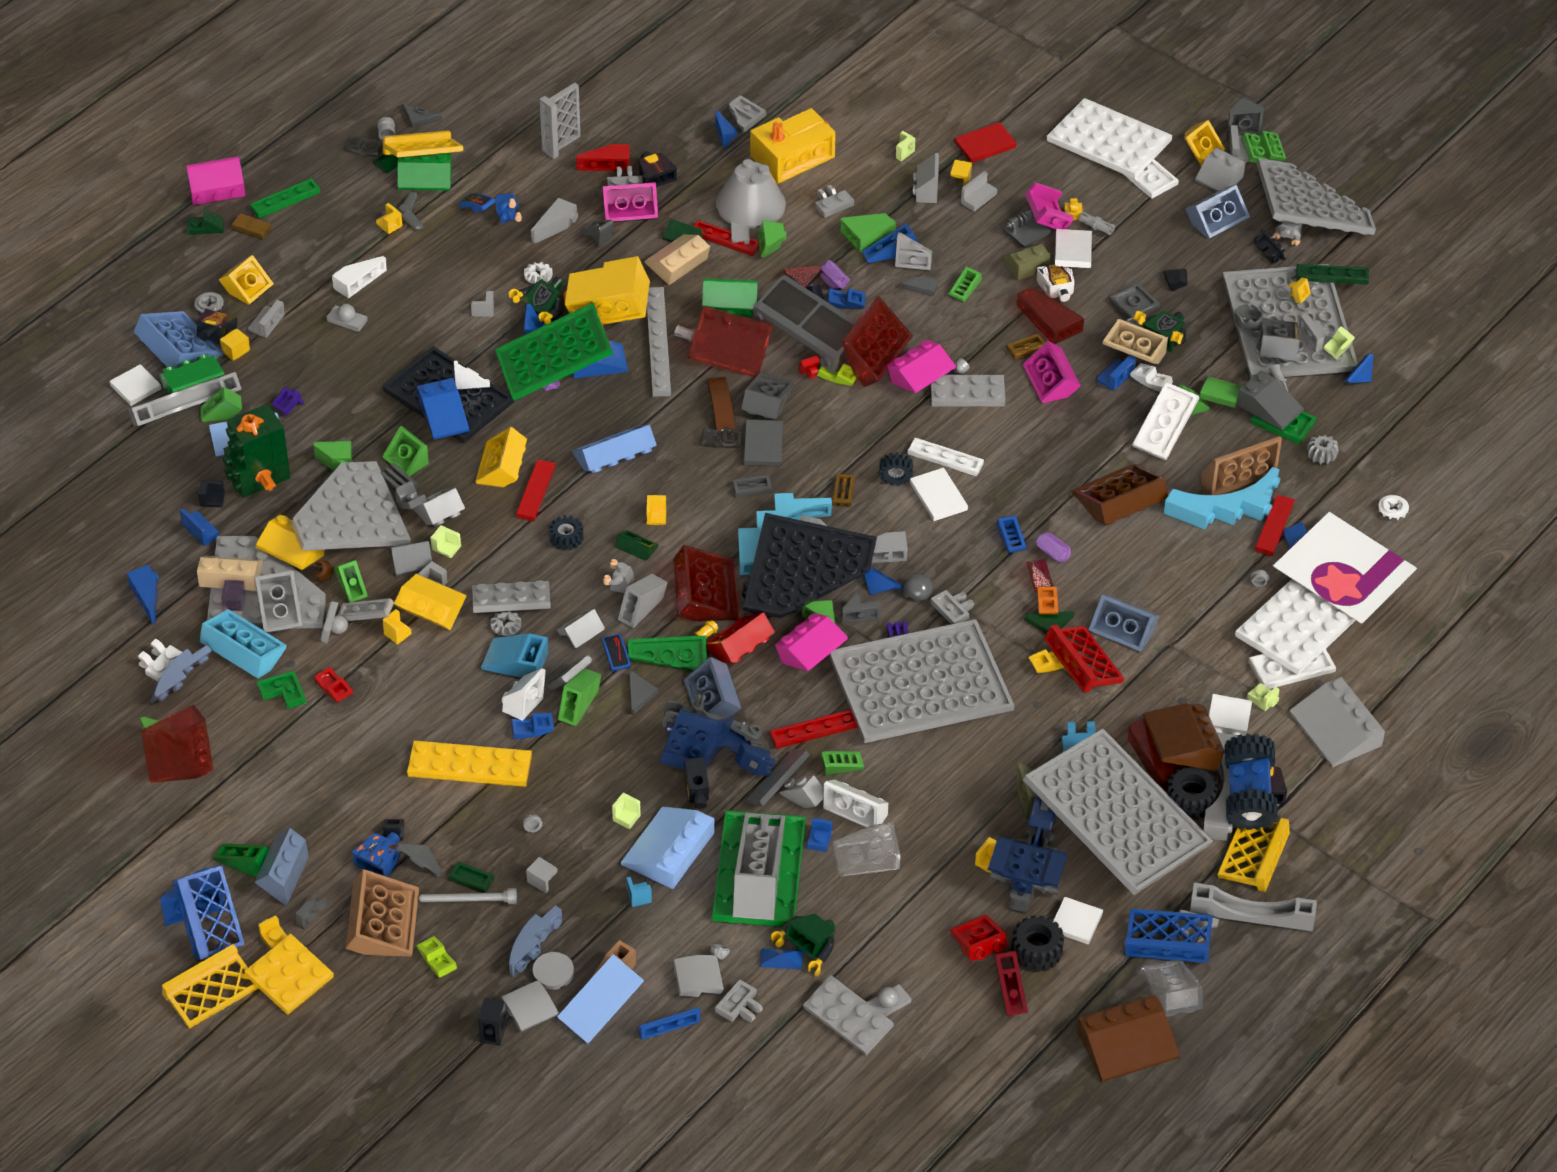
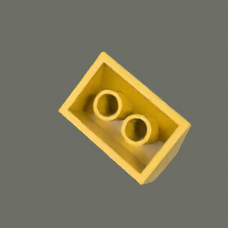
[475,427,527,487]
[255,515,325,570]
[394,574,466,630]

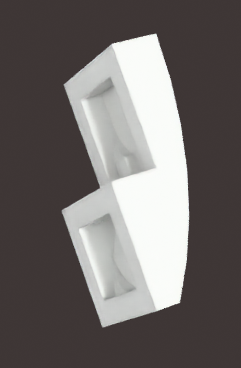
[1130,363,1173,392]

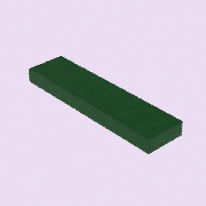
[1296,264,1369,285]

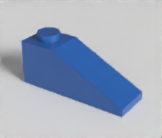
[862,223,920,263]
[127,565,159,624]

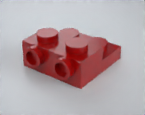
[950,914,1008,962]

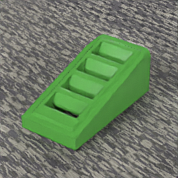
[948,266,982,302]
[821,751,864,776]

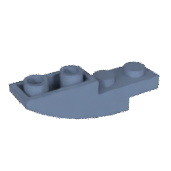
[150,645,212,704]
[509,905,562,977]

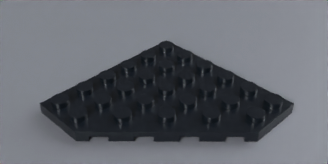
[743,513,877,619]

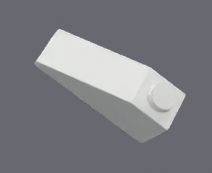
[332,256,387,299]

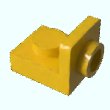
[258,916,287,950]

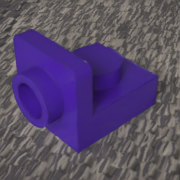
[272,387,304,415]

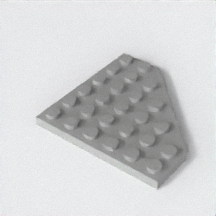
[1256,158,1376,235]
[291,461,411,550]
[207,536,326,628]

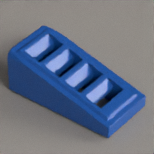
[996,515,1027,553]

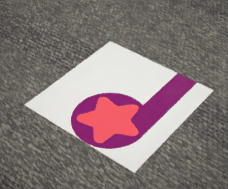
[1273,512,1417,624]

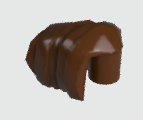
[314,560,333,582]

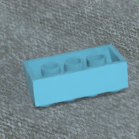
[200,609,287,678]

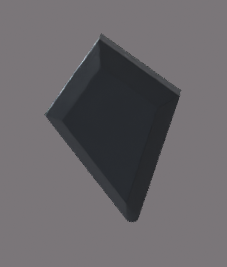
[1163,268,1188,291]

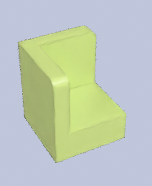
[1324,326,1355,359]
[431,525,461,558]
[612,793,641,829]

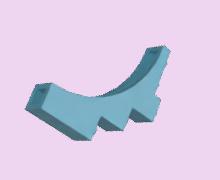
[1164,467,1280,530]
[738,493,832,575]

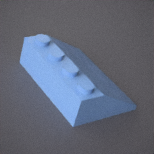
[621,807,714,889]

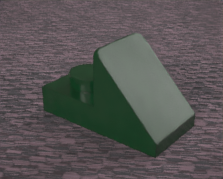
[187,207,224,235]

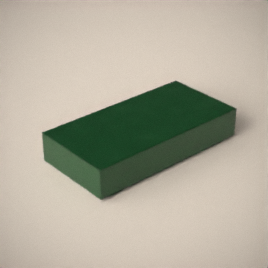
[448,861,494,893]

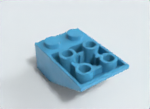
[481,633,549,678]

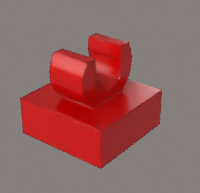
[798,355,820,379]

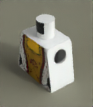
[1036,264,1074,302]

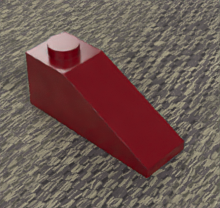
[995,951,1028,1017]

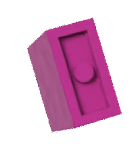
[1025,182,1074,229]

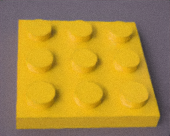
[245,934,334,1015]

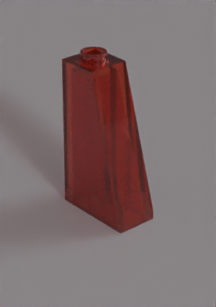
[1017,286,1084,344]
[1128,718,1190,791]

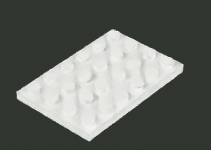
[1047,98,1172,179]
[1235,579,1356,675]

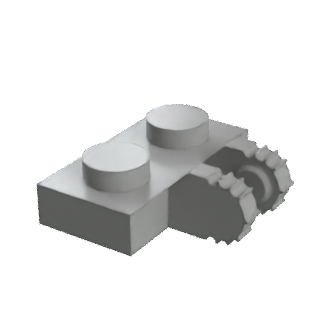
[607,166,643,186]
[815,185,854,218]
[931,590,974,624]
[715,979,763,1023]

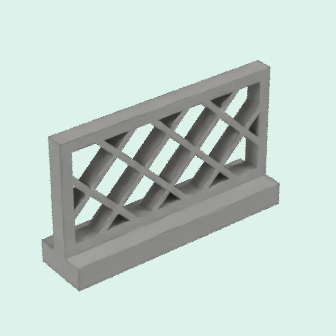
[540,83,581,159]

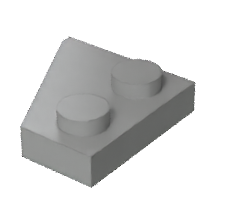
[729,95,766,132]
[895,232,932,270]

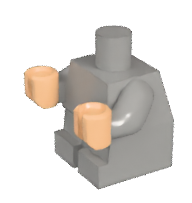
[1273,221,1303,247]
[603,559,634,593]

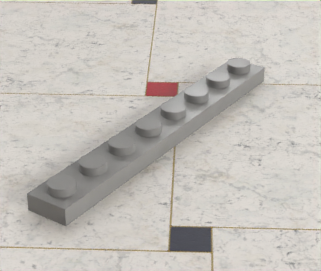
[647,287,671,397]

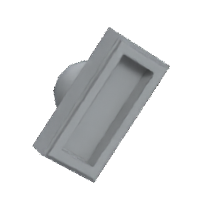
[327,304,368,332]
[320,601,348,644]
[867,984,911,1016]

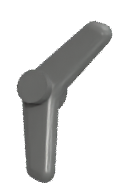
[398,192,423,230]

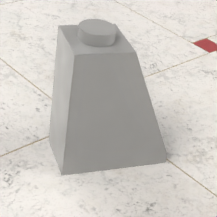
[618,574,668,628]

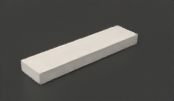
[908,438,984,476]

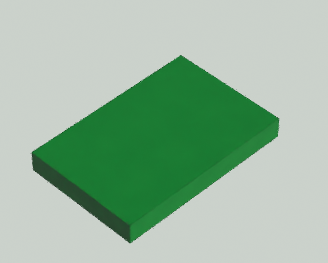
[1250,412,1317,445]

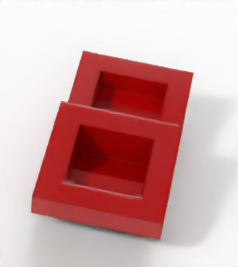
[314,667,354,703]

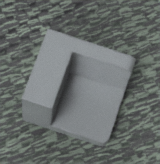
[471,291,494,317]
[418,561,448,585]
[526,857,558,893]

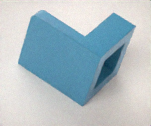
[626,877,652,907]

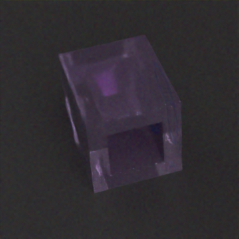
[221,580,246,611]

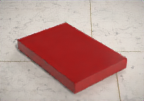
[954,122,1017,163]

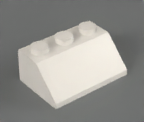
[823,780,888,832]

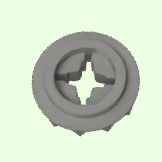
[195,292,224,314]
[491,611,521,636]

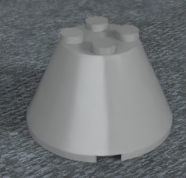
[716,159,786,229]

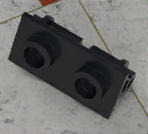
[1254,229,1286,263]

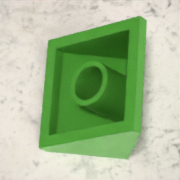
[382,426,429,477]

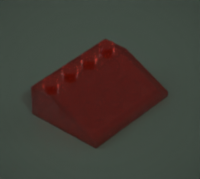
[841,296,913,387]
[688,306,773,377]
[673,545,739,621]
[140,705,214,783]

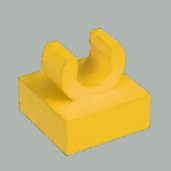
[1064,198,1083,220]
[1288,278,1311,303]

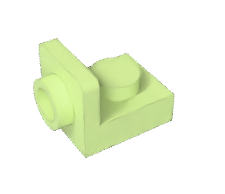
[896,131,915,161]
[1247,683,1279,711]

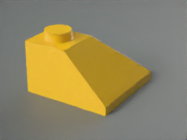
[1185,120,1225,167]
[219,255,274,305]

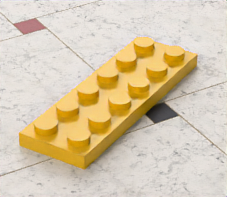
[407,741,532,787]

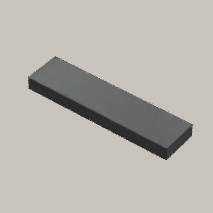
[746,749,810,806]

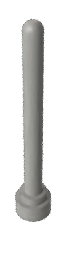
[418,888,517,905]

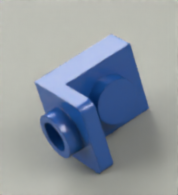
[807,818,832,852]

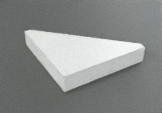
[454,361,490,389]

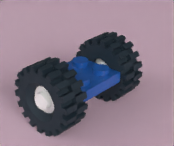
[1224,733,1278,830]

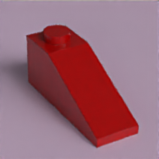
[576,144,630,172]

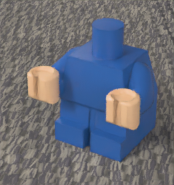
[495,193,522,223]

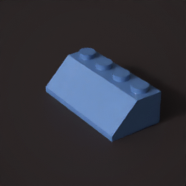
[572,425,657,473]

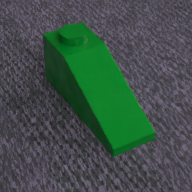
[212,843,269,877]

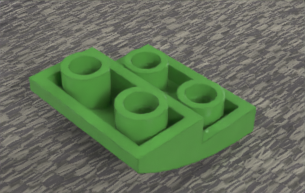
[1242,131,1286,163]
[1199,377,1242,408]

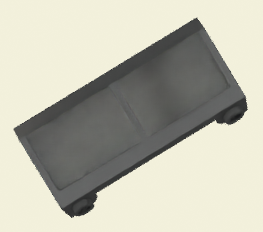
[752,275,866,373]

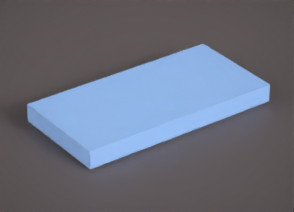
[557,954,644,1044]

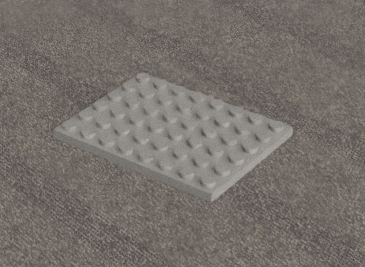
[1222,264,1358,379]
[829,619,1015,743]
[1023,729,1213,895]

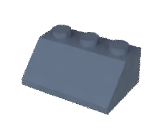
[1185,185,1250,238]
[1089,594,1160,652]
[684,657,741,718]
[254,828,309,905]

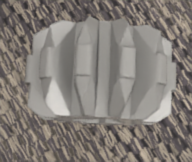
[1307,434,1339,465]

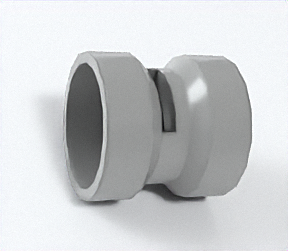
[378,117,396,141]

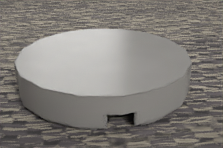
[532,952,574,990]

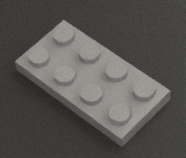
[931,375,1005,406]
[472,580,551,613]
[803,975,894,1056]

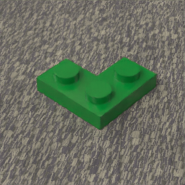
[257,671,306,709]

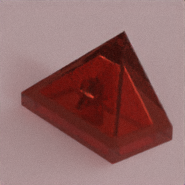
[783,266,821,287]
[1026,559,1054,592]

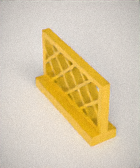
[383,130,463,157]
[1218,818,1290,892]
[162,944,258,1029]

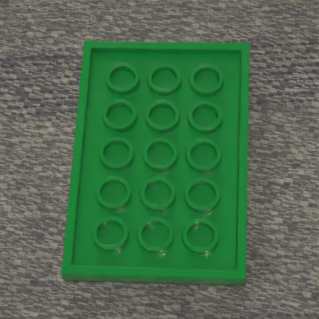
[495,303,614,401]

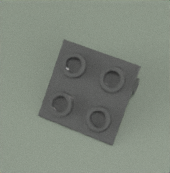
[1002,208,1051,247]

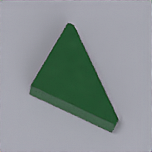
[1024,611,1074,634]

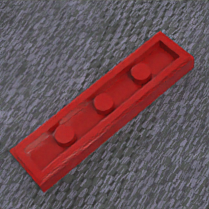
[693,220,759,256]
[516,459,556,521]
[1255,494,1295,556]

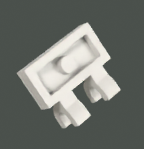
[138,639,182,682]

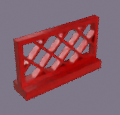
[1044,625,1124,693]

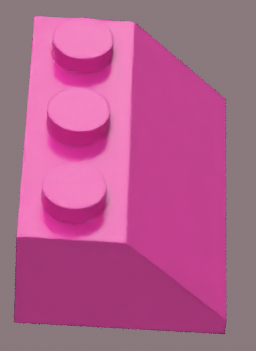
[186,156,245,205]
[602,183,658,221]
[887,340,956,393]
[1023,341,1081,403]
[775,613,848,671]

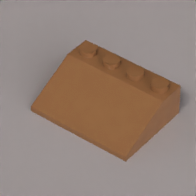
[1200,436,1282,495]
[345,869,419,957]

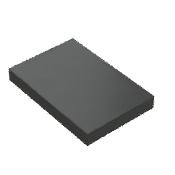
[744,420,783,466]

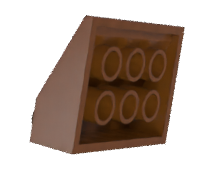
[1072,464,1168,525]
[1143,703,1225,771]
[1077,995,1180,1082]

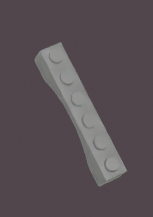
[128,372,241,426]
[1203,733,1237,841]
[1190,883,1317,931]

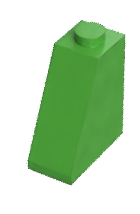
[840,213,896,252]
[558,668,601,726]

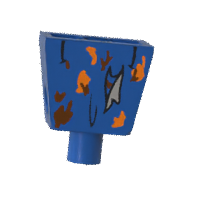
[352,832,400,877]

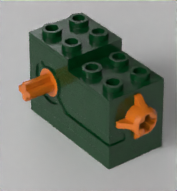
[222,404,291,498]

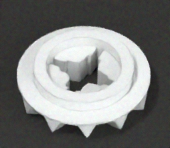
[524,262,553,284]
[1379,495,1409,520]

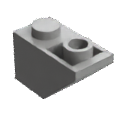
[779,775,824,808]

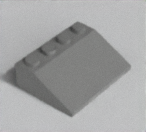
[1289,677,1385,767]

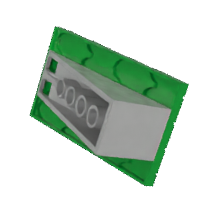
[712,810,806,927]

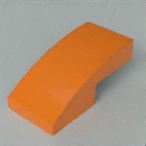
[1038,587,1058,614]

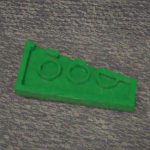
[628,635,707,671]

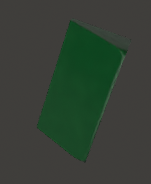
[372,154,398,173]
[663,219,702,242]
[615,530,658,561]

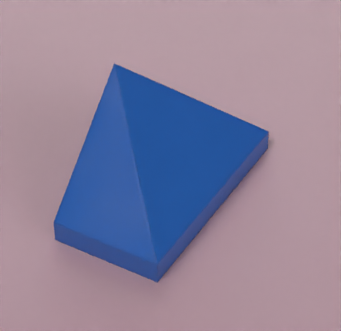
[715,111,739,147]
[524,304,545,335]
[1343,353,1374,383]
[865,567,903,595]
[760,948,803,969]

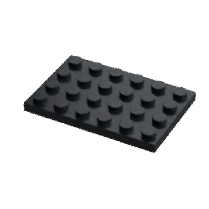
[383,346,514,443]

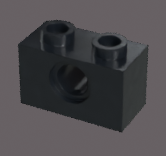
[478,998,507,1046]

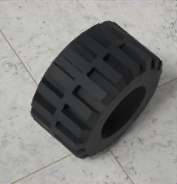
[1167,766,1218,820]
[1011,915,1064,972]

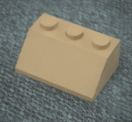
[645,234,710,285]
[1103,319,1168,364]
[197,555,263,591]

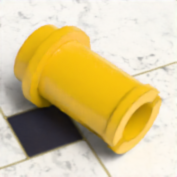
[693,620,718,639]

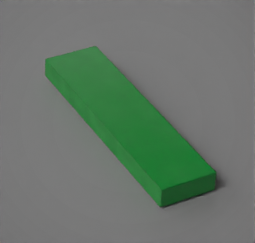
[250,178,320,219]

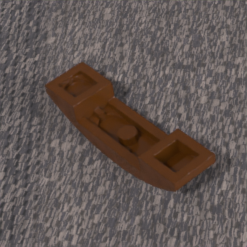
[707,377,735,434]

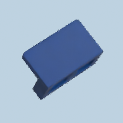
[1097,355,1136,391]
[180,508,220,546]

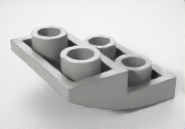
[673,955,724,997]
[501,980,559,1033]

